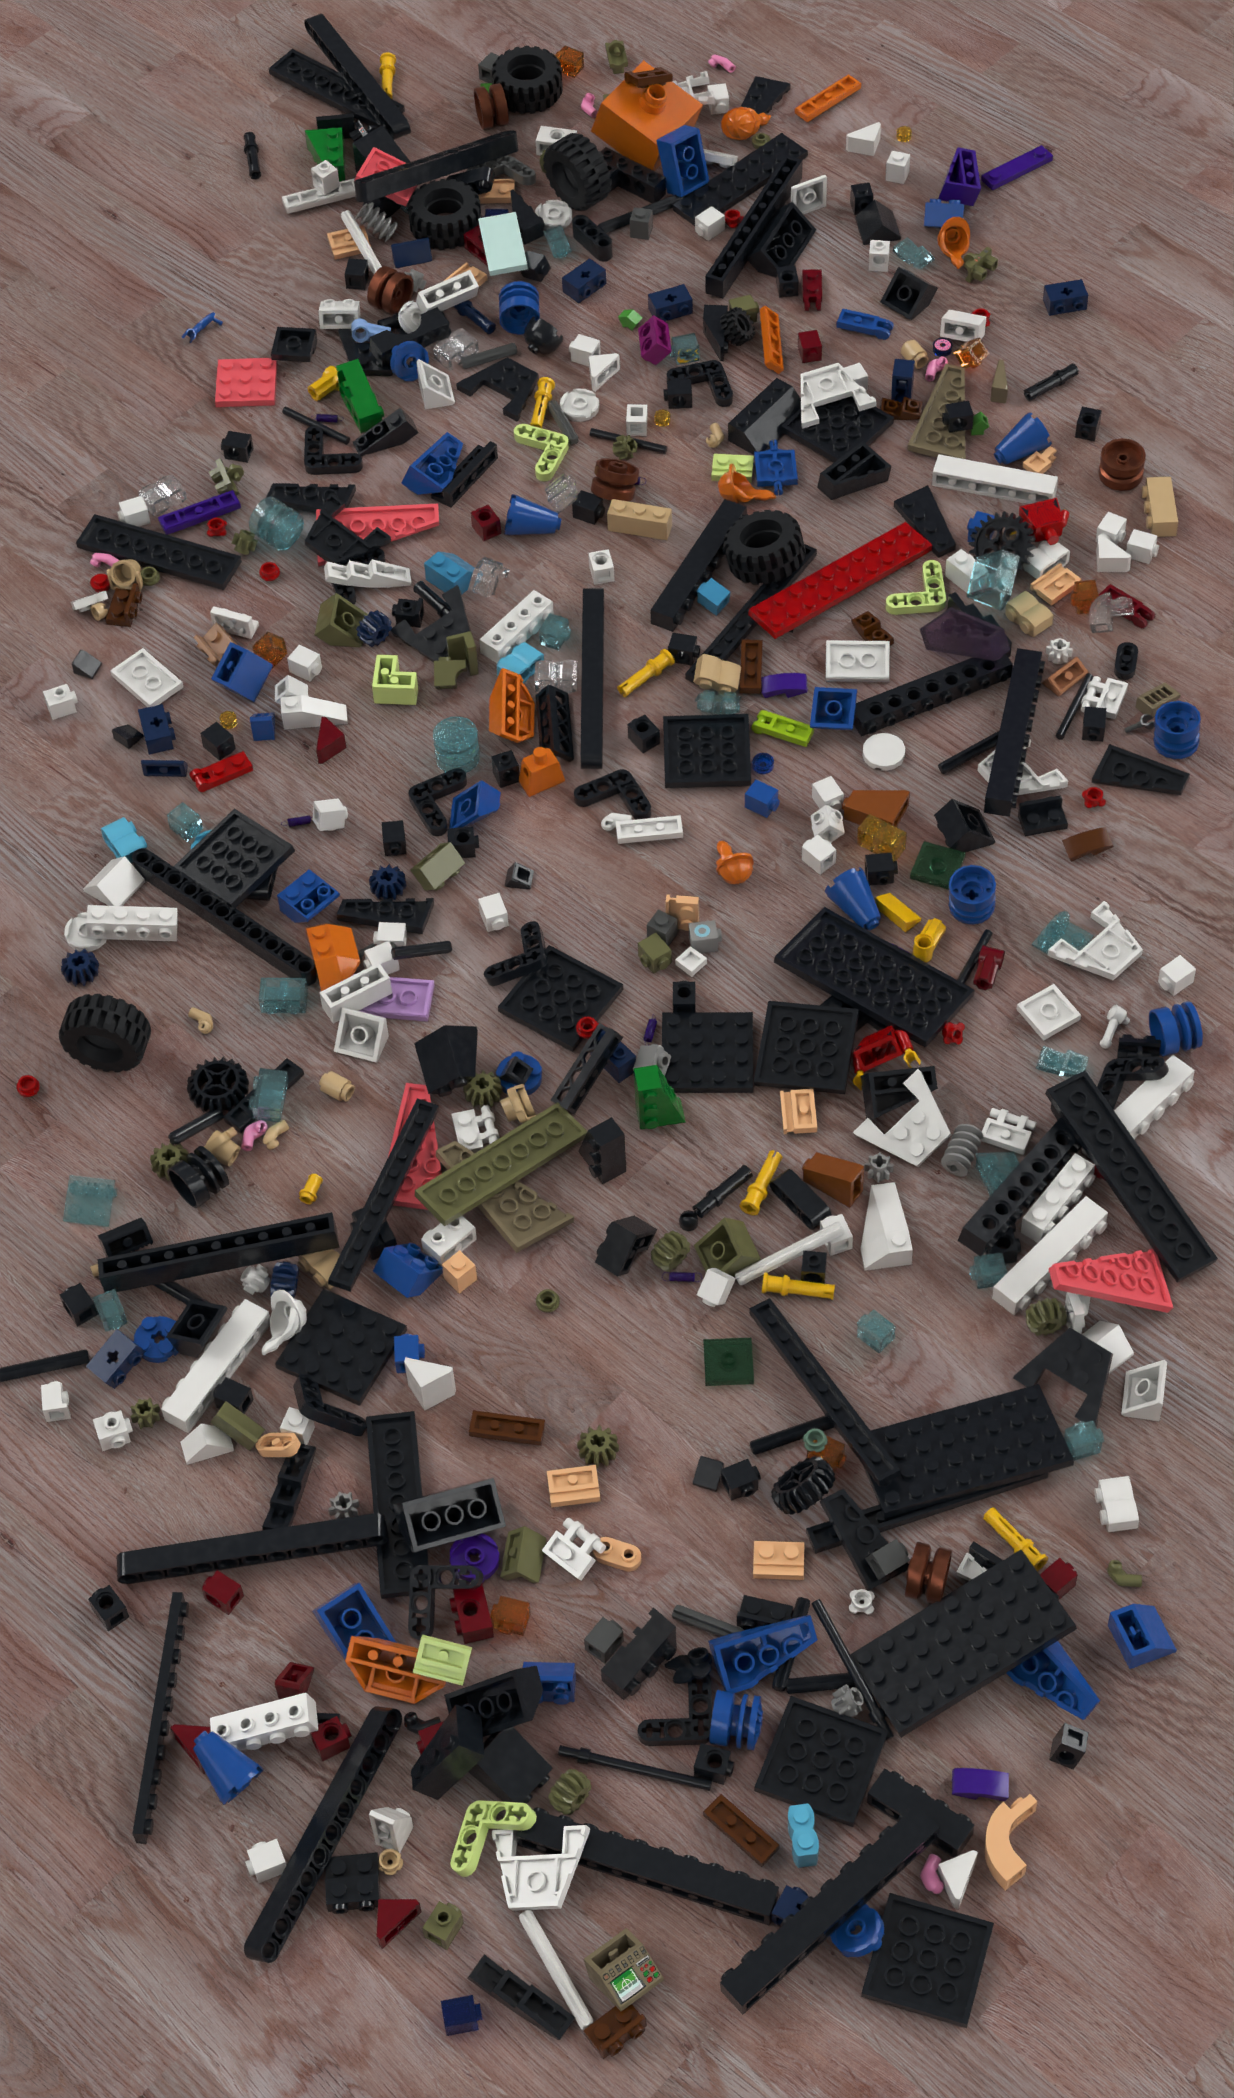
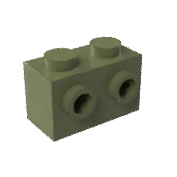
[410,842,465,891]

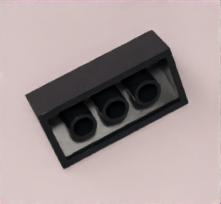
[746,202,816,278]
[728,378,801,455]
[393,1478,506,1552]
[444,1666,543,1737]

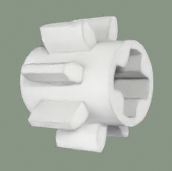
[1046,638,1073,665]
[240,1264,270,1295]

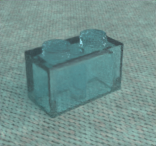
[258,978,308,1014]
[249,1068,288,1122]

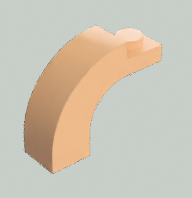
[984,1794,1037,1891]

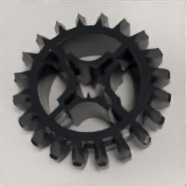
[187,1056,249,1113]
[771,1456,836,1515]

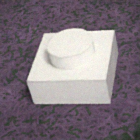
[675,946,707,977]

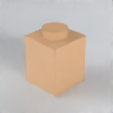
[442,1250,477,1294]

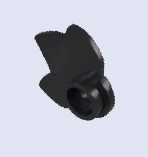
[664,1647,712,1684]

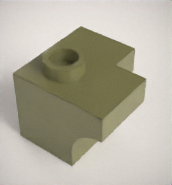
[434,657,467,689]

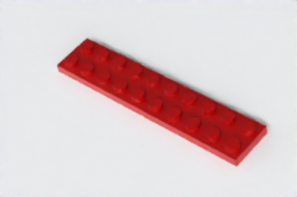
[748,522,932,639]

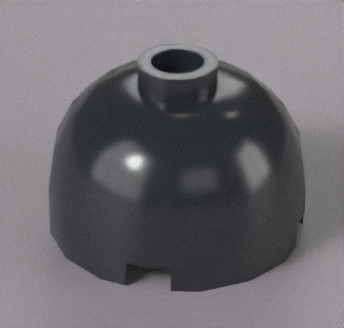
[524,316,564,355]

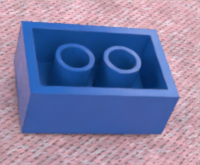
[656,125,710,197]

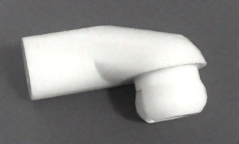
[601,813,632,831]

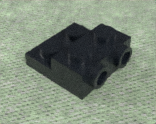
[271,327,317,362]
[325,1852,381,1914]

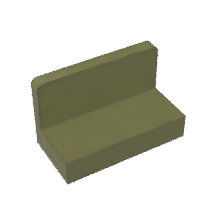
[446,631,479,676]
[210,1401,265,1451]
[500,1526,546,1584]

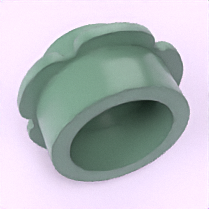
[803,1429,828,1452]

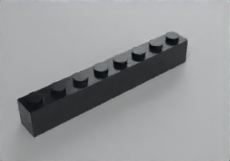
[650,499,747,632]

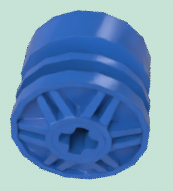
[499,281,540,335]
[1154,701,1201,759]
[949,865,996,925]
[1148,1001,1203,1057]
[710,1690,763,1751]

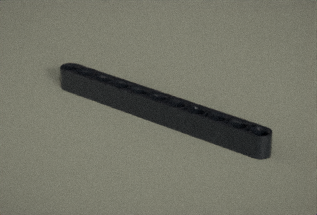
[304,14,411,140]
[354,130,519,202]
[580,588,604,769]
[132,848,317,986]
[116,1513,388,1584]
[244,1706,402,1963]

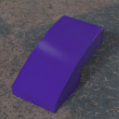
[761,673,808,698]
[952,1768,1009,1801]

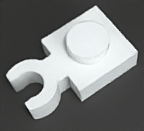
[71,591,108,613]

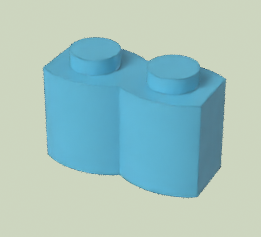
[497,642,544,684]
[101,817,147,863]
[788,1803,819,1868]

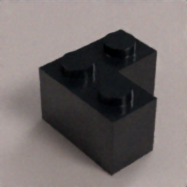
[595,1215,657,1277]

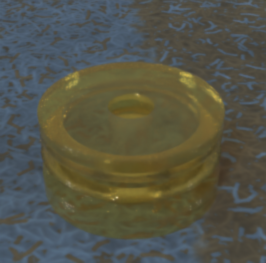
[897,126,912,142]
[654,409,671,427]
[219,711,237,729]

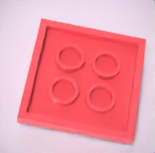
[354,147,418,207]
[215,358,277,407]

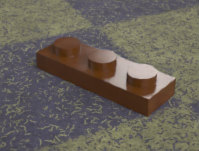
[740,640,763,694]
[469,1410,546,1446]
[703,1794,780,1867]

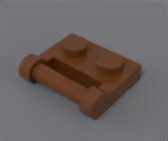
[624,67,673,88]

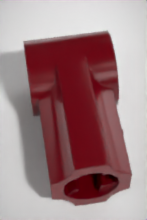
[973,945,1005,990]

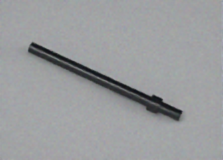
[811,1599,894,1741]
[558,1745,712,1791]

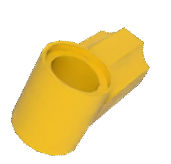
[307,366,339,401]
[912,918,946,962]

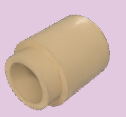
[901,340,929,369]
[319,1071,355,1102]

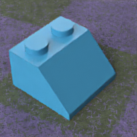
[424,551,484,594]

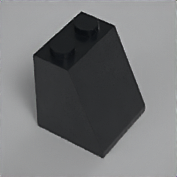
[352,126,410,173]
[414,1025,478,1097]
[468,1727,553,1804]

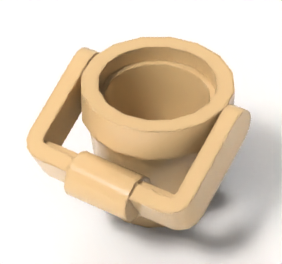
[107,559,143,591]
[500,1084,536,1123]
[204,1127,240,1167]

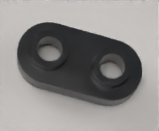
[1114,642,1138,680]

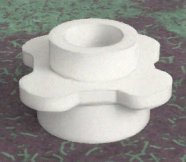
[849,1589,875,1615]

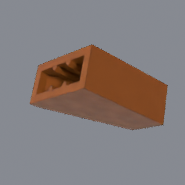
[842,790,910,837]
[802,1152,864,1208]

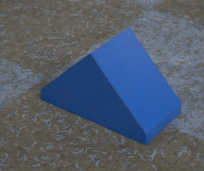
[250,712,275,741]

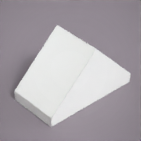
[846,122,881,156]
[589,353,620,392]
[1096,534,1132,572]
[181,1424,234,1465]
[937,1850,978,1909]

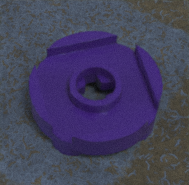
[450,1533,500,1583]

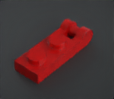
[189,751,253,792]

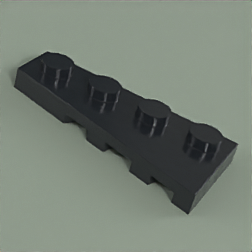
[741,76,791,114]
[266,483,356,513]
[894,485,956,558]
[1092,744,1190,795]
[337,898,434,934]
[819,1489,909,1591]

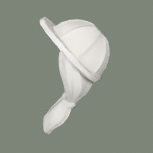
[262,1290,307,1355]

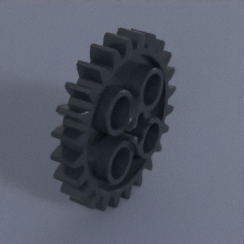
[969,511,1036,580]

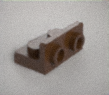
[106,583,143,627]
[583,2004,647,2059]

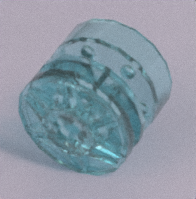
[249,496,304,551]
[433,717,480,772]

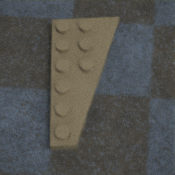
[908,364,966,459]
[435,1141,574,1253]

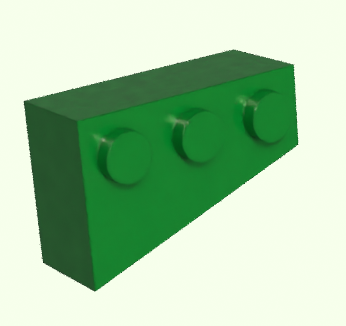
[305,128,346,182]
[336,359,385,433]
[634,1065,686,1129]

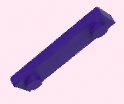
[981,145,1053,191]
[158,490,241,535]

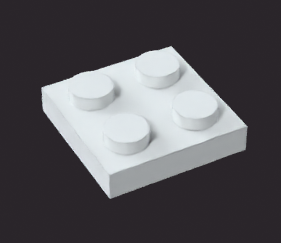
[1017,984,1081,1041]

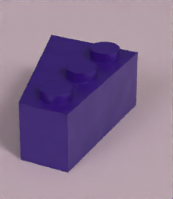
[938,147,981,206]

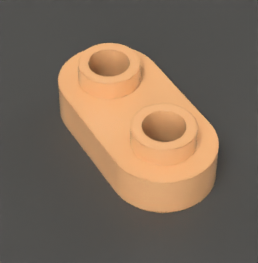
[256,1433,301,1457]
[593,1537,642,1572]

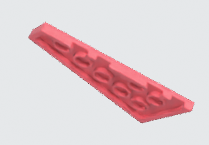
[316,503,439,567]
[388,1083,442,1210]
[1049,1249,1173,1313]

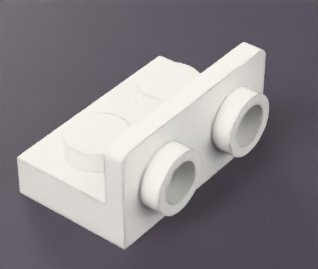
[210,606,259,639]
[1065,1292,1091,1334]

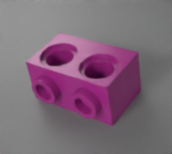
[638,315,672,365]

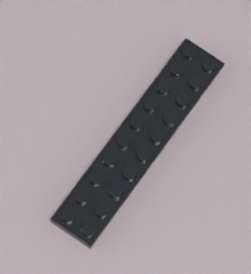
[1045,1070,1218,1283]

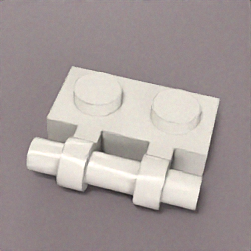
[1081,676,1128,719]
[451,1105,500,1153]
[980,1108,1037,1155]
[542,1518,606,1581]

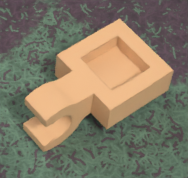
[1023,446,1057,474]

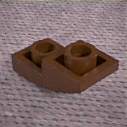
[880,397,923,420]
[851,611,894,646]
[1062,827,1114,862]

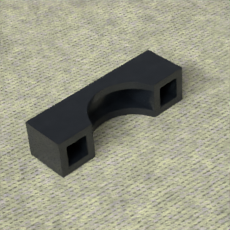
[370,307,450,366]

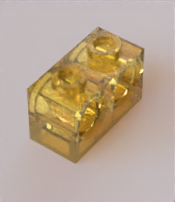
[857,814,907,861]

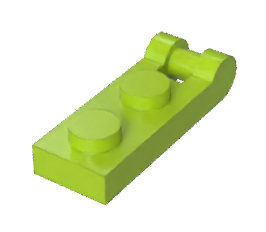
[751,710,814,747]

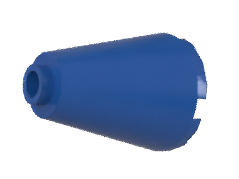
[994,412,1052,465]
[504,494,562,535]
[825,867,881,931]
[193,1731,264,1805]

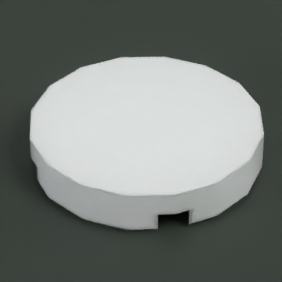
[535,200,572,231]
[398,301,422,334]
[560,388,599,422]
[862,733,905,771]
[64,912,107,952]

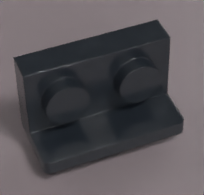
[1018,795,1068,836]
[737,1595,793,1630]

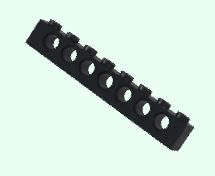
[853,647,1013,737]
[958,1117,1082,1257]

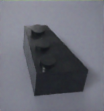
[817,441,892,500]
[601,1607,677,1700]
[411,1705,484,1800]

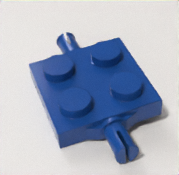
[754,440,798,496]

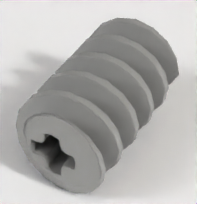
[354,202,398,243]
[941,1124,984,1177]

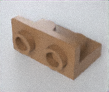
[193,622,237,667]

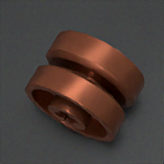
[473,83,509,129]
[367,266,414,315]
[1098,438,1146,491]
[591,458,639,502]
[905,1542,952,1603]

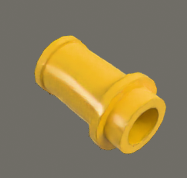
[299,1173,323,1205]

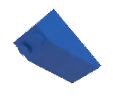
[312,1583,397,1659]

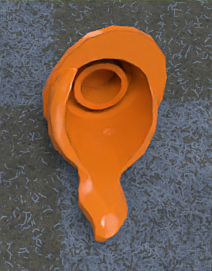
[721,107,771,140]
[937,217,970,269]
[718,464,776,503]
[716,841,754,884]

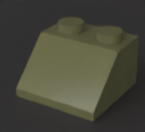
[314,593,368,647]
[694,1217,761,1277]

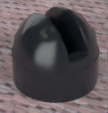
[679,1210,698,1231]

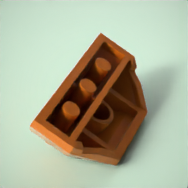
[489,668,535,743]
[305,923,361,991]
[345,1636,446,1704]

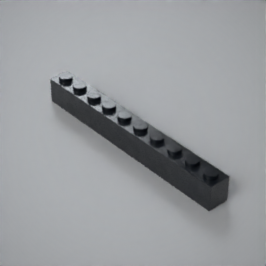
[705,155,803,299]
[984,648,1045,817]
[97,1212,340,1295]
[720,1805,940,2015]
[516,1807,779,1926]

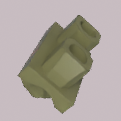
[605,40,628,74]
[964,247,998,283]
[209,458,244,496]

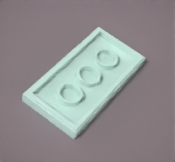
[478,212,528,276]

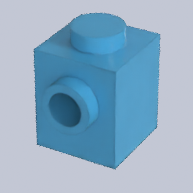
[697,578,731,616]

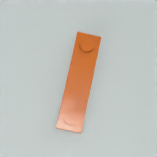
[795,74,861,122]
[760,305,784,374]

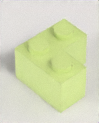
[372,655,418,705]

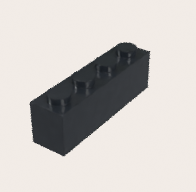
[867,1768,975,1858]

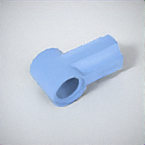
[351,318,391,343]

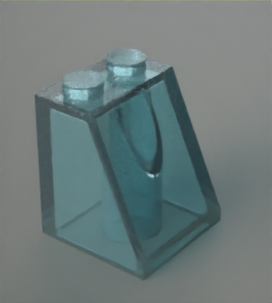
[966,549,1020,611]

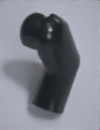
[404,1712,441,1735]

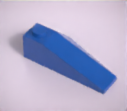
[401,432,463,495]
[708,1615,818,1693]
[1006,1641,1100,1720]

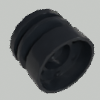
[167,1146,229,1208]

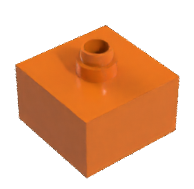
[591,60,703,171]

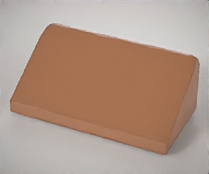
[1042,656,1089,696]

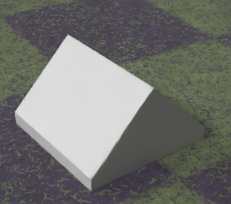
[416,360,455,409]
[83,856,145,906]
[334,1007,389,1062]
[1082,1321,1134,1374]
[404,1357,456,1411]
[1121,1360,1167,1421]

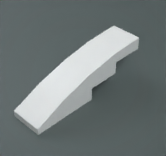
[324,559,411,588]

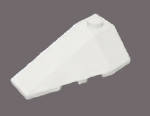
[860,1182,913,1271]

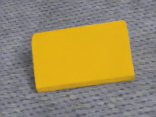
[875,893,922,933]

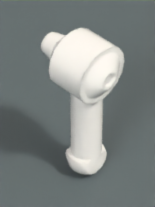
[1100,1005,1130,1049]

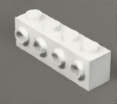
[479,590,554,663]
[86,905,178,941]
[1021,1153,1095,1243]
[210,1693,318,1751]

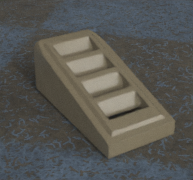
[990,359,1008,403]
[1135,682,1181,718]

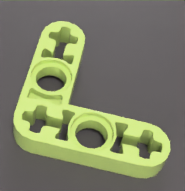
[514,424,569,481]
[886,560,946,615]
[450,1800,537,1877]

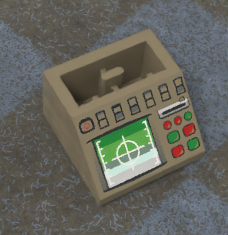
[584,1928,664,2011]

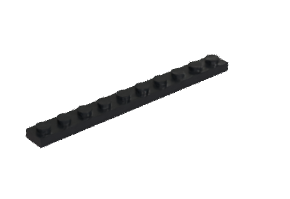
[685,544,817,686]
[328,1098,439,1292]
[749,1298,900,1486]
[806,1473,1048,1554]
[132,1592,189,1844]

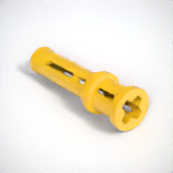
[379,52,396,99]
[530,377,555,428]
[617,649,675,697]
[739,1150,783,1215]
[761,1272,835,1300]
[983,1507,1048,1572]

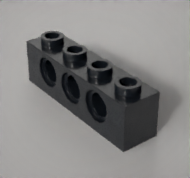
[601,147,666,203]

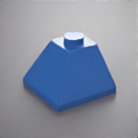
[810,687,857,730]
[449,780,501,828]

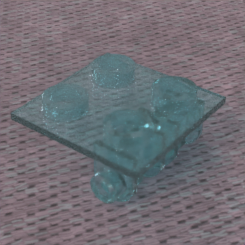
[695,690,742,714]
[1031,911,1094,966]
[975,1152,1019,1196]
[63,1175,117,1227]

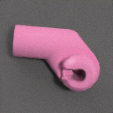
[708,54,736,73]
[581,93,598,118]
[925,356,948,382]
[90,553,119,567]
[241,1120,268,1151]
[920,1854,944,1894]

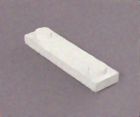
[282,179,356,214]

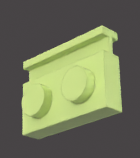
[711,454,754,483]
[413,1635,472,1686]

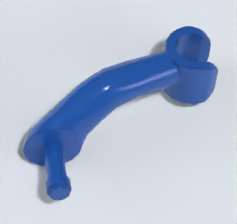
[182,312,223,343]

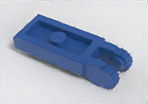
[836,309,894,340]

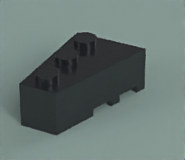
[861,1066,938,1120]
[578,1117,626,1184]

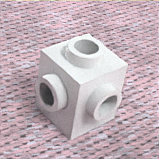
[811,805,845,843]
[93,1410,133,1451]

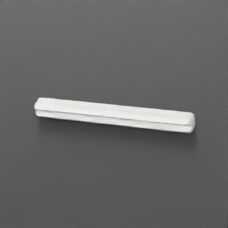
[341,210,382,275]
[735,1222,845,1285]
[519,1909,594,2030]

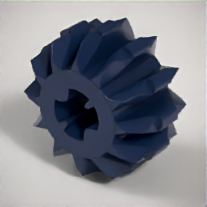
[356,610,392,647]
[369,864,407,900]
[61,948,99,987]
[270,1261,299,1298]

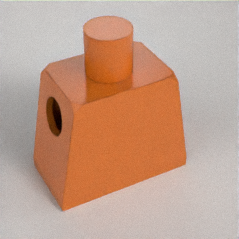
[519,747,565,797]

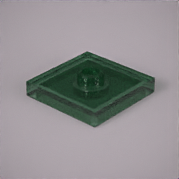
[910,841,966,890]
[703,1337,754,1386]

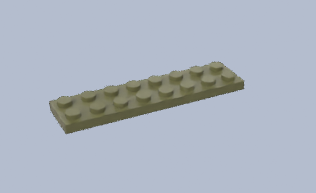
[414,1102,587,1227]

